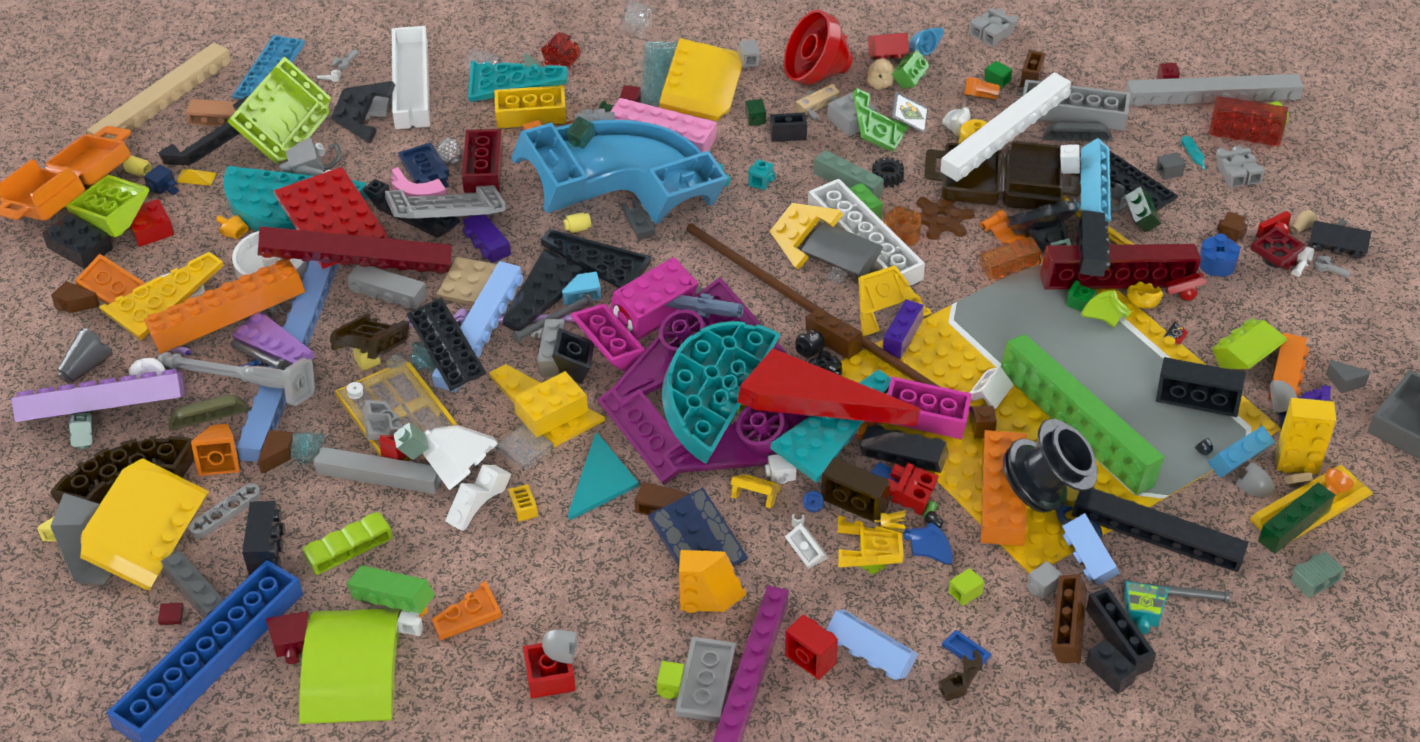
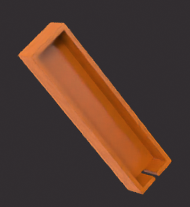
[144,259,306,354]

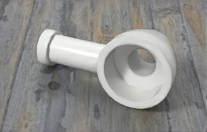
[1291,247,1314,277]

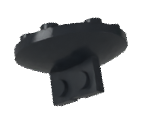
[1006,199,1081,252]

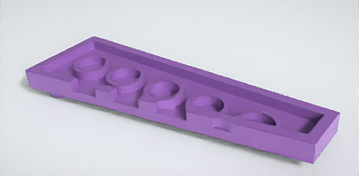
[232,311,316,365]

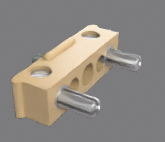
[795,84,840,120]

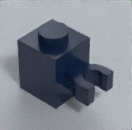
[144,164,179,195]

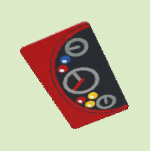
[1163,321,1188,345]

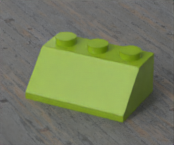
[1212,319,1287,369]

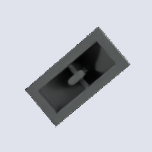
[1326,360,1370,394]

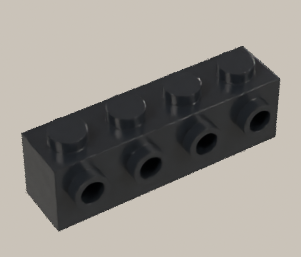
[1078,210,1110,277]
[860,426,949,473]
[1086,587,1156,676]

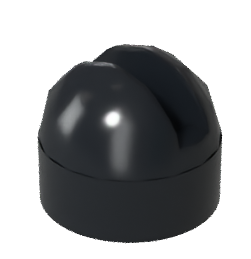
[1194,437,1213,455]

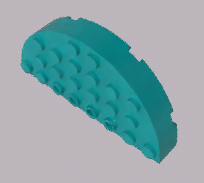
[223,166,368,232]
[662,321,781,464]

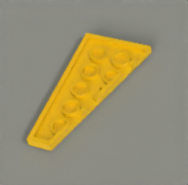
[99,252,224,341]
[489,364,605,448]

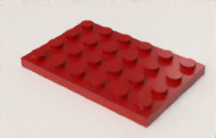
[274,167,390,269]

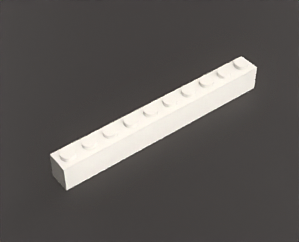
[940,72,1071,182]

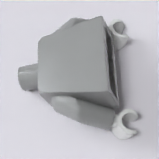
[279,137,331,176]

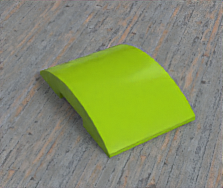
[299,608,401,724]

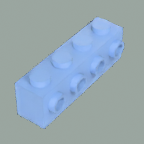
[826,610,918,680]

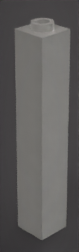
[314,447,442,494]

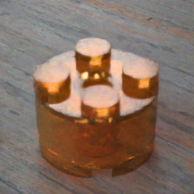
[884,206,922,247]

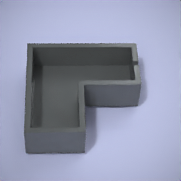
[1368,370,1420,459]

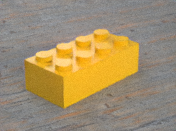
[494,85,567,128]
[1275,398,1336,475]

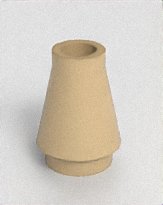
[1289,210,1317,234]

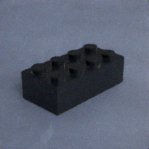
[1156,357,1246,417]

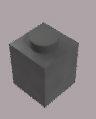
[1155,152,1186,180]

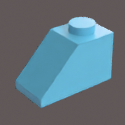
[562,272,601,305]

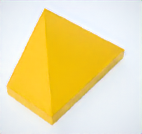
[177,169,217,186]

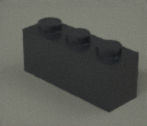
[1308,220,1372,259]

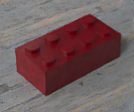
[462,129,503,193]

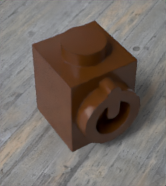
[1217,211,1248,243]

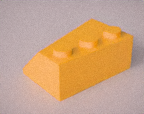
[679,550,746,613]

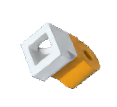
[397,606,428,636]

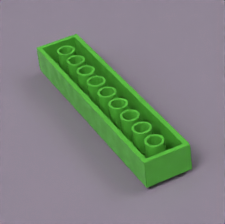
[1000,334,1165,495]

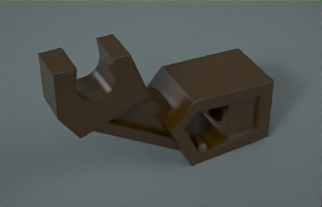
[939,650,983,701]

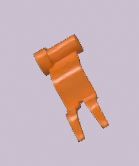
[980,210,1041,264]

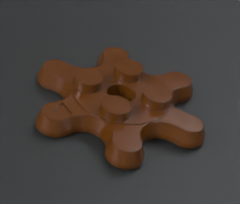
[908,197,975,240]

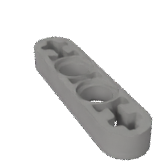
[189,483,261,539]

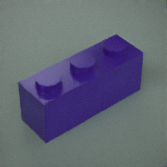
[462,214,511,263]
[883,299,924,359]

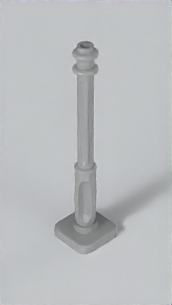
[157,352,315,406]

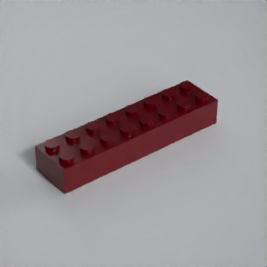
[1039,244,1201,290]

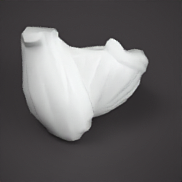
[942,107,970,137]
[128,358,165,378]

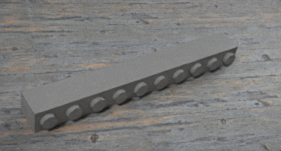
[1126,74,1304,106]

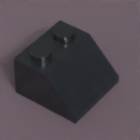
[552,328,595,384]

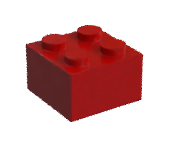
[867,33,909,60]
[129,199,174,247]
[785,614,838,680]
[523,643,576,699]

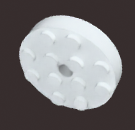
[232,228,308,279]

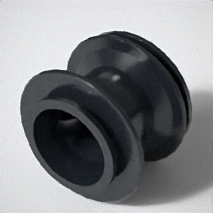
[1003,419,1097,513]

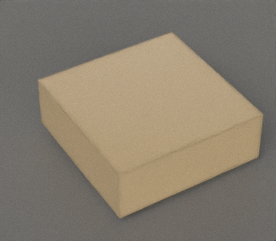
[1284,472,1313,485]

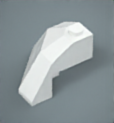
[423,425,498,490]

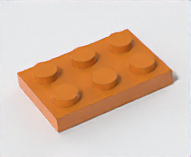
[75,254,145,305]

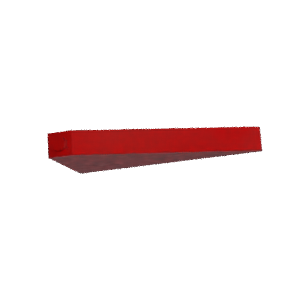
[738,348,921,426]

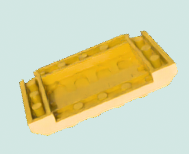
[659,38,743,121]
[80,458,209,590]

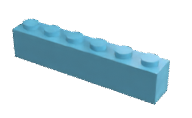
[1080,138,1111,222]

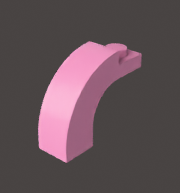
[390,167,447,197]

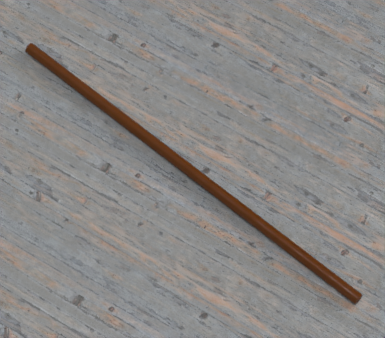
[686,223,940,387]

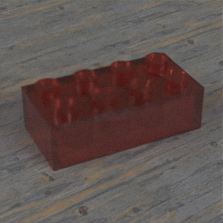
[1208,96,1288,146]

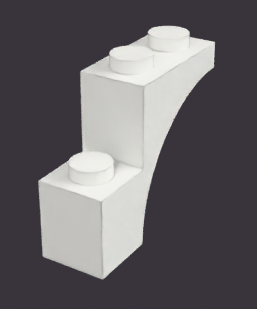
[445,465,511,531]

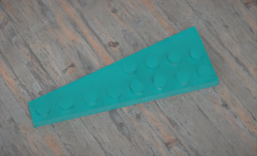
[770,370,891,483]

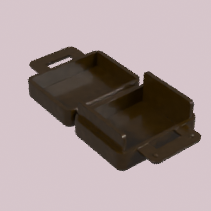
[924,141,1081,210]

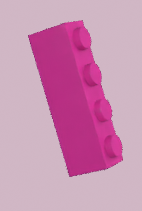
[571,303,645,373]

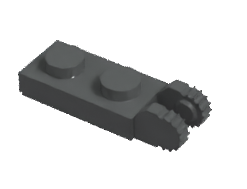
[621,200,655,239]

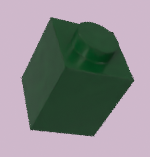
[745,99,766,126]

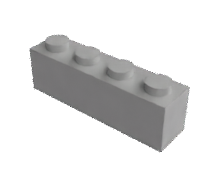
[347,265,427,309]

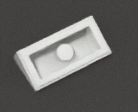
[785,523,829,569]

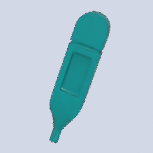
[1181,136,1206,170]

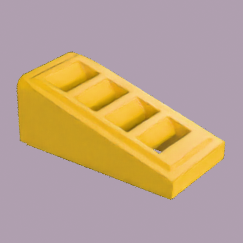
[508,484,538,521]

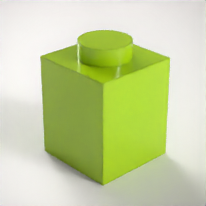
[948,568,984,606]
[657,661,684,699]

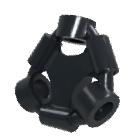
[808,351,842,376]

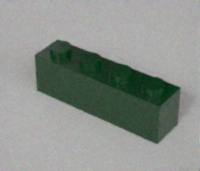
[1258,482,1335,554]

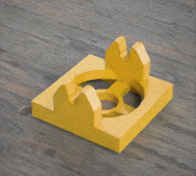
[730,474,782,509]

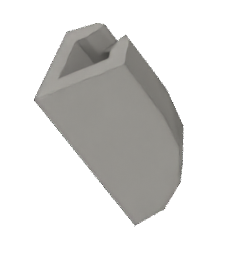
[1270,381,1297,412]
[1236,462,1275,497]
[542,630,578,664]

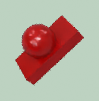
[1256,211,1292,238]
[1164,272,1207,301]

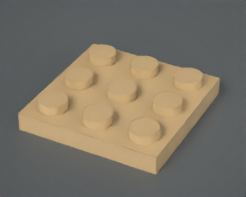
[436,257,497,305]

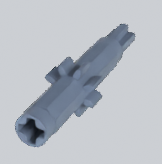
[664,293,743,319]

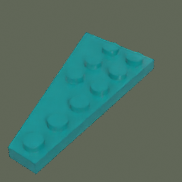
[468,61,568,102]

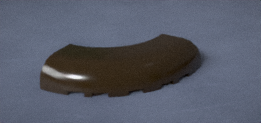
[50,436,194,504]

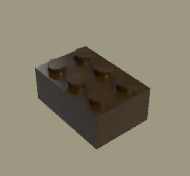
[821,457,890,524]

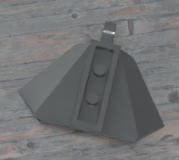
[51,493,113,586]

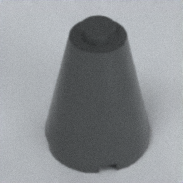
[57,328,113,382]

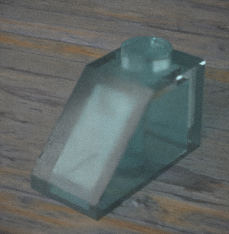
[291,431,326,463]

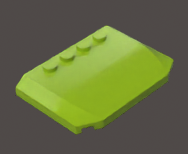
[227,56,331,164]

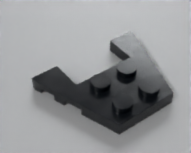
[331,81,396,143]

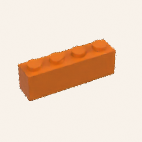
[1268,332,1309,400]

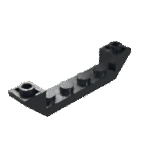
[158,96,248,166]
[363,179,460,238]

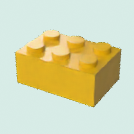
[513,371,588,438]

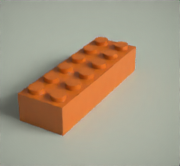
[980,430,1027,546]

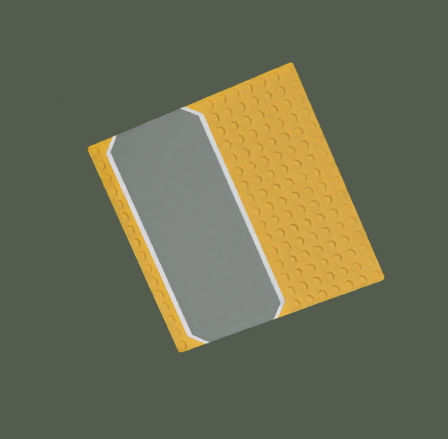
[841,258,1280,573]

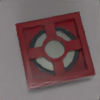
[1250,227,1306,271]

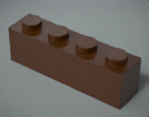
[1052,574,1087,663]

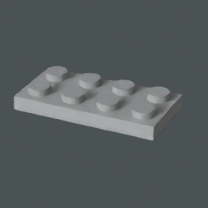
[675,637,736,722]

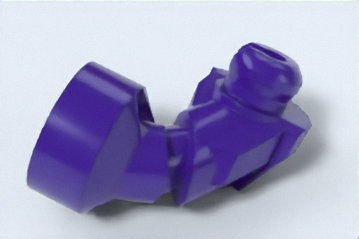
[1298,385,1331,401]

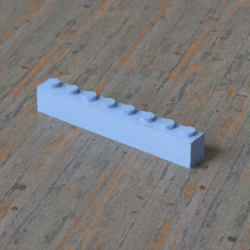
[432,261,523,393]

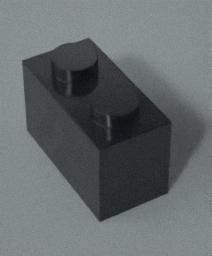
[770,112,807,142]
[1086,639,1138,694]

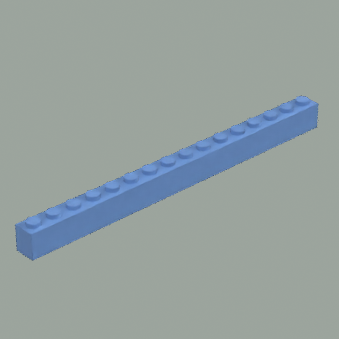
[235,261,339,462]

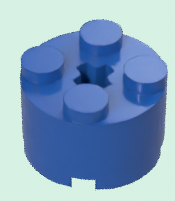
[1199,234,1240,277]

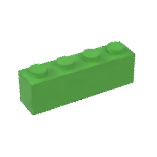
[346,565,435,614]

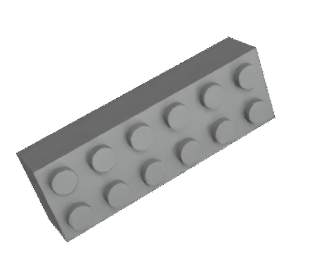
[1023,80,1130,131]

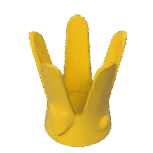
[874,510,906,532]

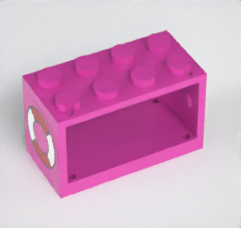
[610,257,698,341]

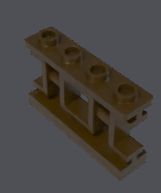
[330,313,410,360]

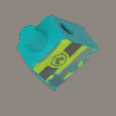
[1124,581,1169,634]

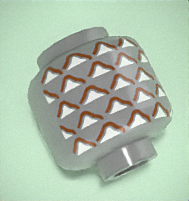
[436,137,463,165]

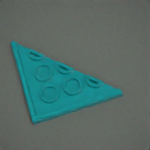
[568,433,639,521]

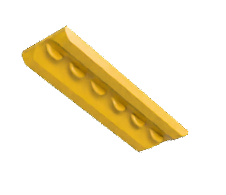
[1250,465,1373,542]

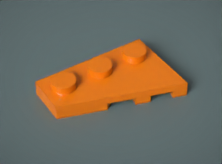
[431,580,502,641]

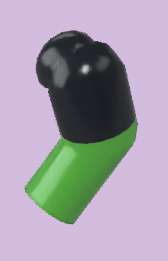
[923,501,943,528]

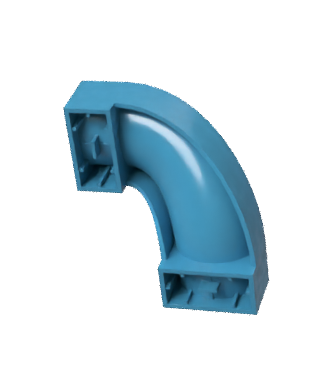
[511,120,728,224]

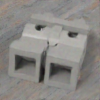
[969,8,1018,47]
[1216,145,1265,188]

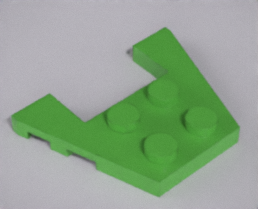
[853,88,910,151]

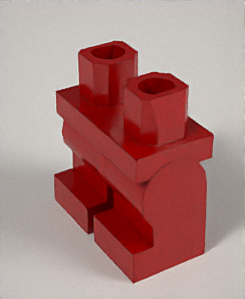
[887,463,939,516]

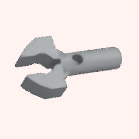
[333,49,358,71]
[1314,256,1350,278]

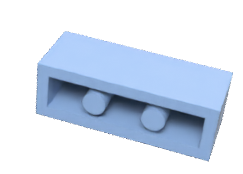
[1062,513,1120,585]

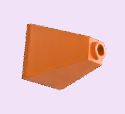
[191,424,240,476]

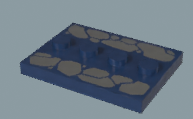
[648,488,748,567]

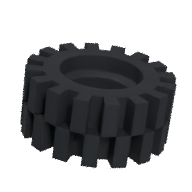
[872,157,904,188]

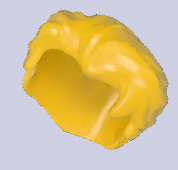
[1127,282,1163,309]

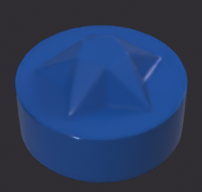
[803,491,824,512]

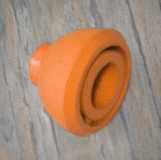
[1325,468,1354,496]

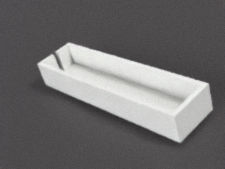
[392,26,430,129]

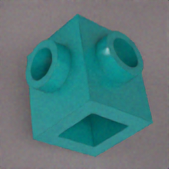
[748,159,776,190]

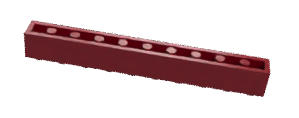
[257,226,452,274]

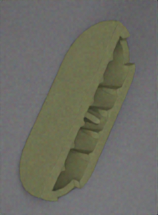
[169,395,249,431]

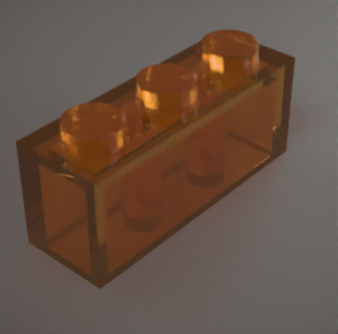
[980,236,1041,280]

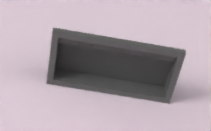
[802,222,883,277]

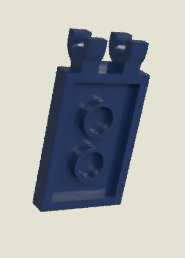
[398,142,450,188]

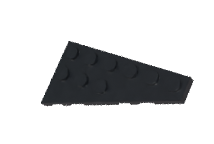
[541,229,651,288]
[503,249,589,331]

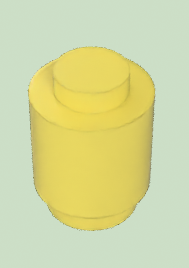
[123,155,152,177]
[563,212,592,234]

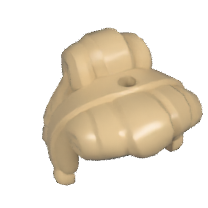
[867,59,895,90]

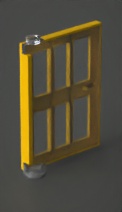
[335,353,457,461]

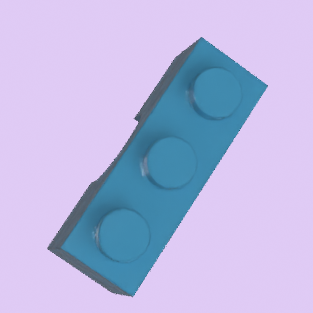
[1208,426,1275,478]

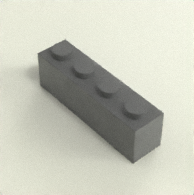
[160,550,224,619]

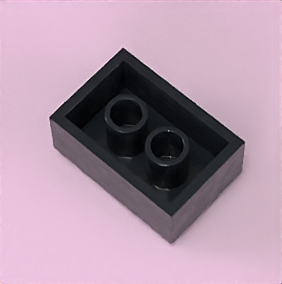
[42,213,113,269]
[242,501,285,576]

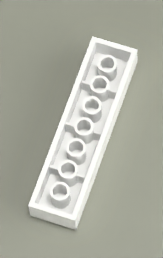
[808,179,925,286]

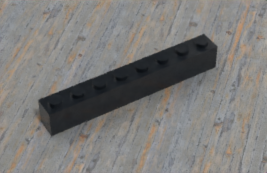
[1071,487,1249,572]

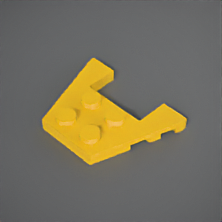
[769,203,844,270]
[858,265,932,337]
[837,516,904,567]

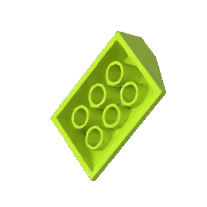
[66,174,150,238]

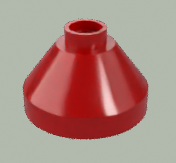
[783,10,853,85]

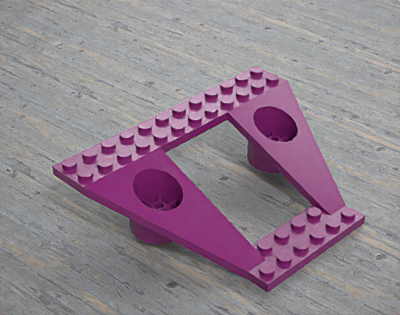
[597,277,858,485]

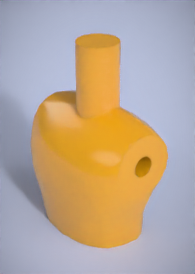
[216,215,249,240]

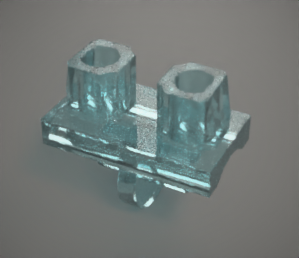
[410,342,436,374]

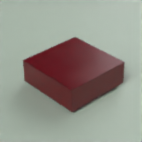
[158,602,184,625]

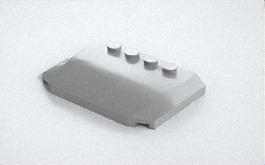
[385,185,506,219]

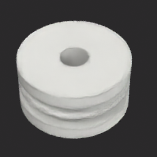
[347,382,363,399]

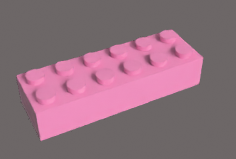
[610,98,717,152]

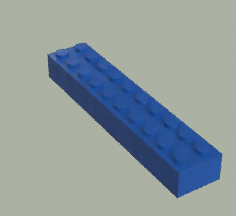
[106,560,303,742]

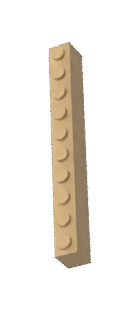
[86,43,231,139]

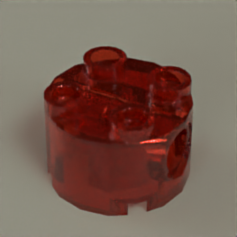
[541,32,581,69]

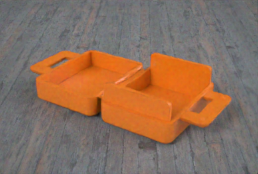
[0,126,131,221]

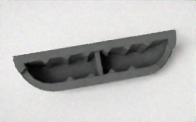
[1042,122,1113,142]

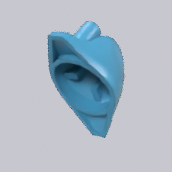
[908,28,944,56]

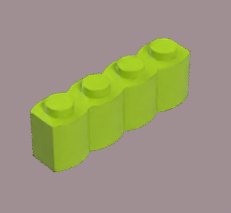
[302,512,393,576]

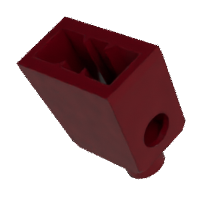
[266,611,310,665]

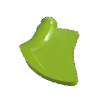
[1081,291,1131,328]

